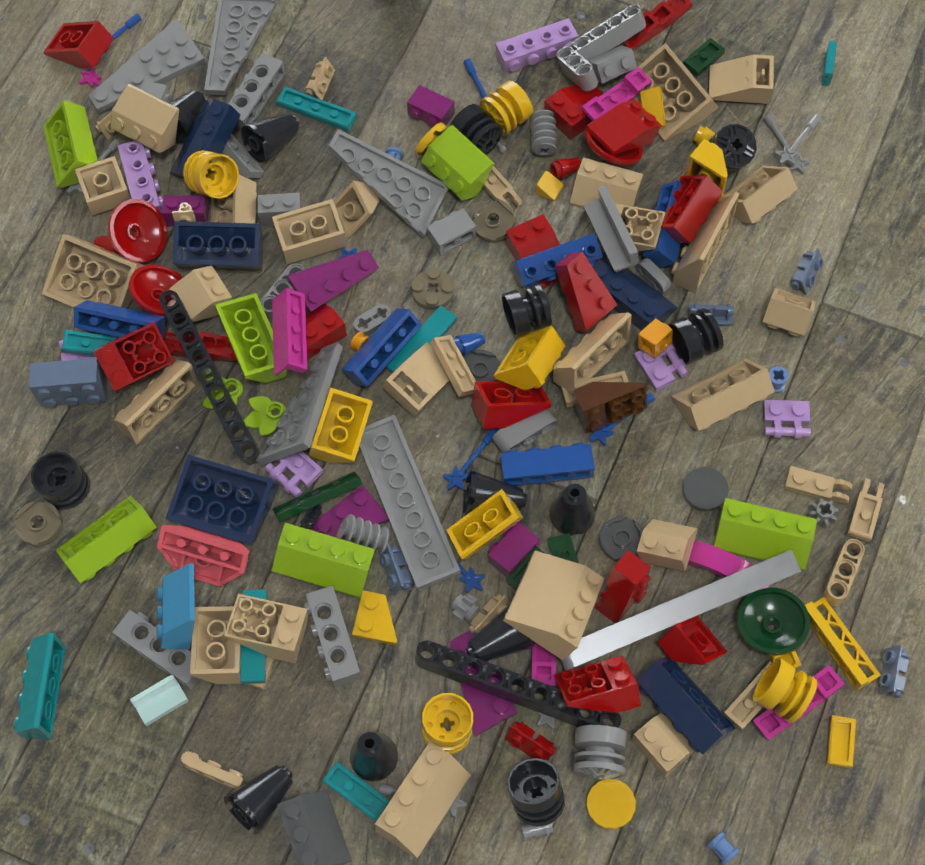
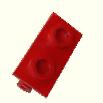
[505,721,557,761]

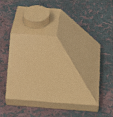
[334,180,379,240]

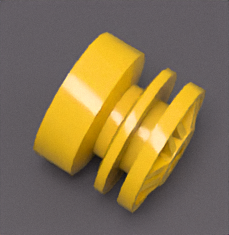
[479,80,533,136]
[183,150,239,199]
[753,657,817,723]
[422,693,473,755]

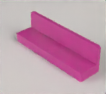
[272,288,308,375]

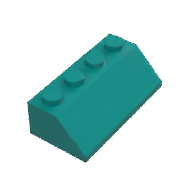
[14,633,66,740]

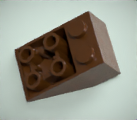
[573,382,647,434]

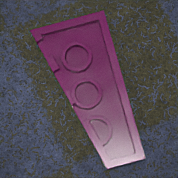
[286,250,379,313]
[312,485,390,540]
[449,630,517,737]

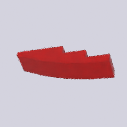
[622,0,693,50]
[163,331,238,361]

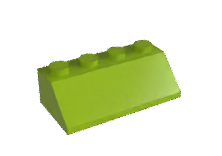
[43,100,98,188]
[215,293,287,383]
[56,495,157,584]
[714,498,817,571]
[271,523,375,598]

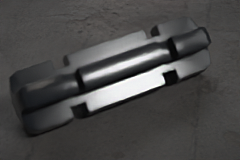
[300,504,322,530]

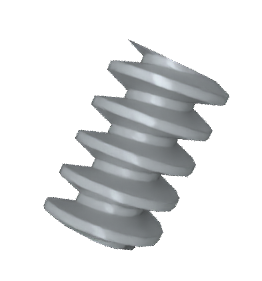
[530,110,557,156]
[336,514,389,555]

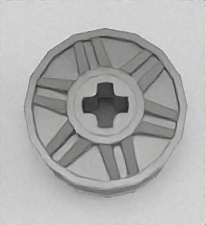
[573,725,627,779]

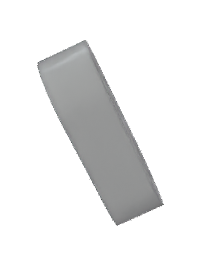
[636,258,671,294]
[354,304,391,336]

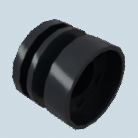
[450,104,503,155]
[708,124,757,175]
[501,282,552,337]
[668,308,724,365]
[31,451,90,510]
[507,758,565,827]

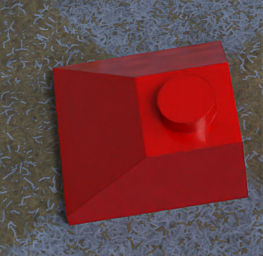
[658,615,728,665]

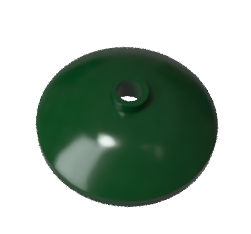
[737,587,810,656]

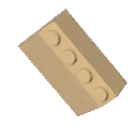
[633,43,719,142]
[671,192,739,293]
[42,234,145,308]
[503,551,604,660]

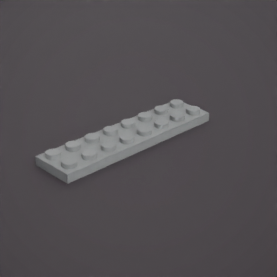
[359,414,461,591]

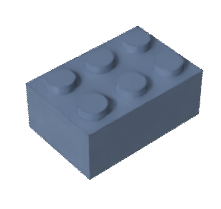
[29,358,107,408]

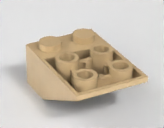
[709,54,774,104]
[594,204,666,252]
[383,342,450,417]
[224,594,308,664]

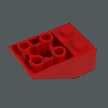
[94,322,175,391]
[554,655,641,713]

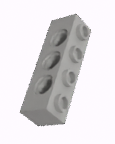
[228,53,286,131]
[304,585,362,687]
[112,610,199,690]

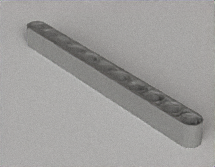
[560,550,801,671]

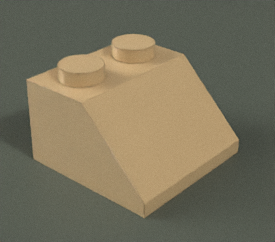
[75,156,131,216]
[169,266,232,322]
[763,288,816,336]
[637,519,698,572]
[632,713,695,778]

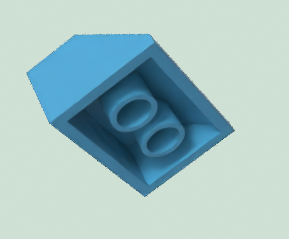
[156,563,195,649]

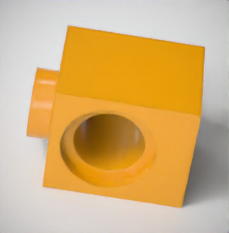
[638,318,673,359]

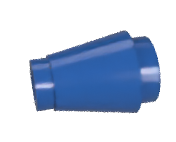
[454,332,485,356]

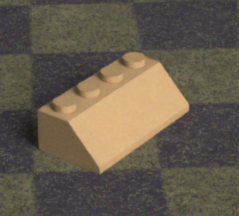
[553,312,631,395]
[671,358,775,431]
[114,359,199,445]
[375,742,471,859]

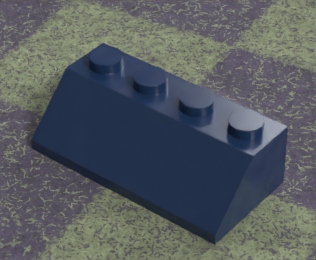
[170,98,241,179]
[173,221,263,270]
[592,258,678,331]
[636,657,736,755]

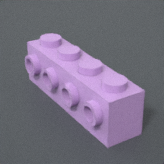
[496,18,578,74]
[117,141,163,212]

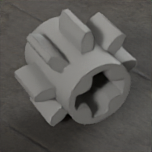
[808,498,839,529]
[451,593,480,623]

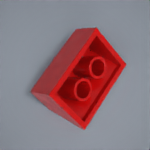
[306,304,347,360]

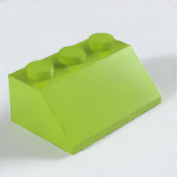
[421,125,495,201]

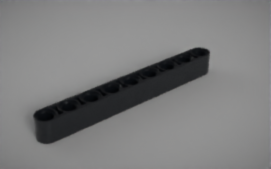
[159,290,260,465]
[415,640,622,728]

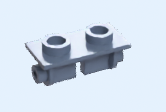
[790,248,823,295]
[689,303,734,326]
[380,544,413,596]
[878,645,910,698]

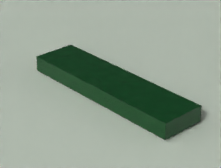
[273,472,362,522]

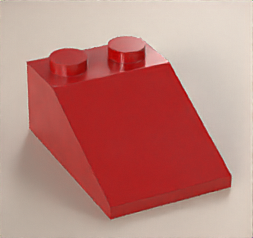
[43,21,114,68]
[544,84,604,140]
[585,99,662,155]
[506,214,560,289]
[471,381,552,430]

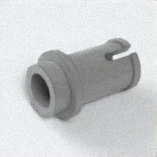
[521,823,554,841]

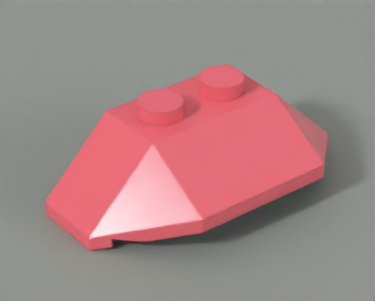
[157,525,250,587]

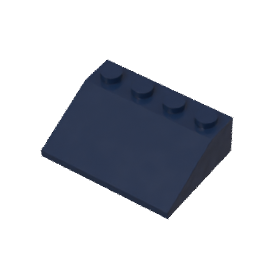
[165,455,279,545]

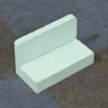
[130,674,189,726]

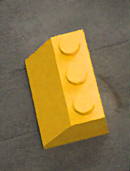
[686,139,728,202]
[494,325,566,390]
[309,387,373,463]
[447,489,523,559]

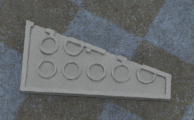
[204,0,278,95]
[88,18,205,114]
[328,129,449,238]
[256,342,343,466]

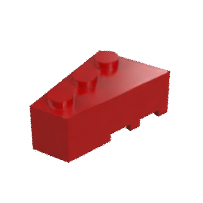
[661,175,723,243]
[555,252,617,331]
[594,550,651,623]

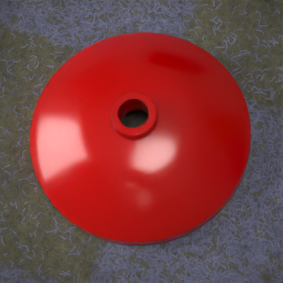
[585,130,643,166]
[108,199,167,263]
[128,264,183,317]

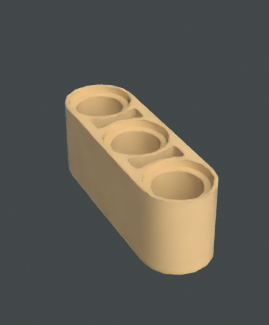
[823,539,865,607]

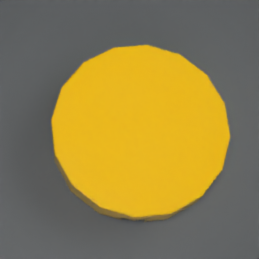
[414,122,448,158]
[586,779,636,830]

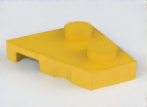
[352,590,398,646]

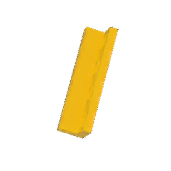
[805,597,881,692]

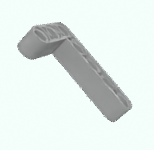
[556,5,646,91]

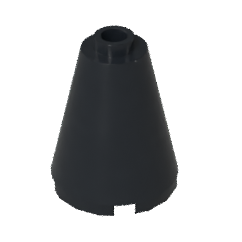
[169,90,206,144]
[241,113,299,162]
[463,471,527,516]
[550,484,595,536]
[466,605,535,661]
[350,732,398,782]
[224,766,293,835]

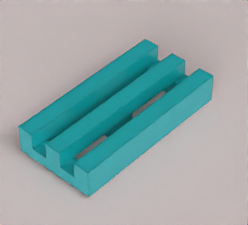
[821,41,837,86]

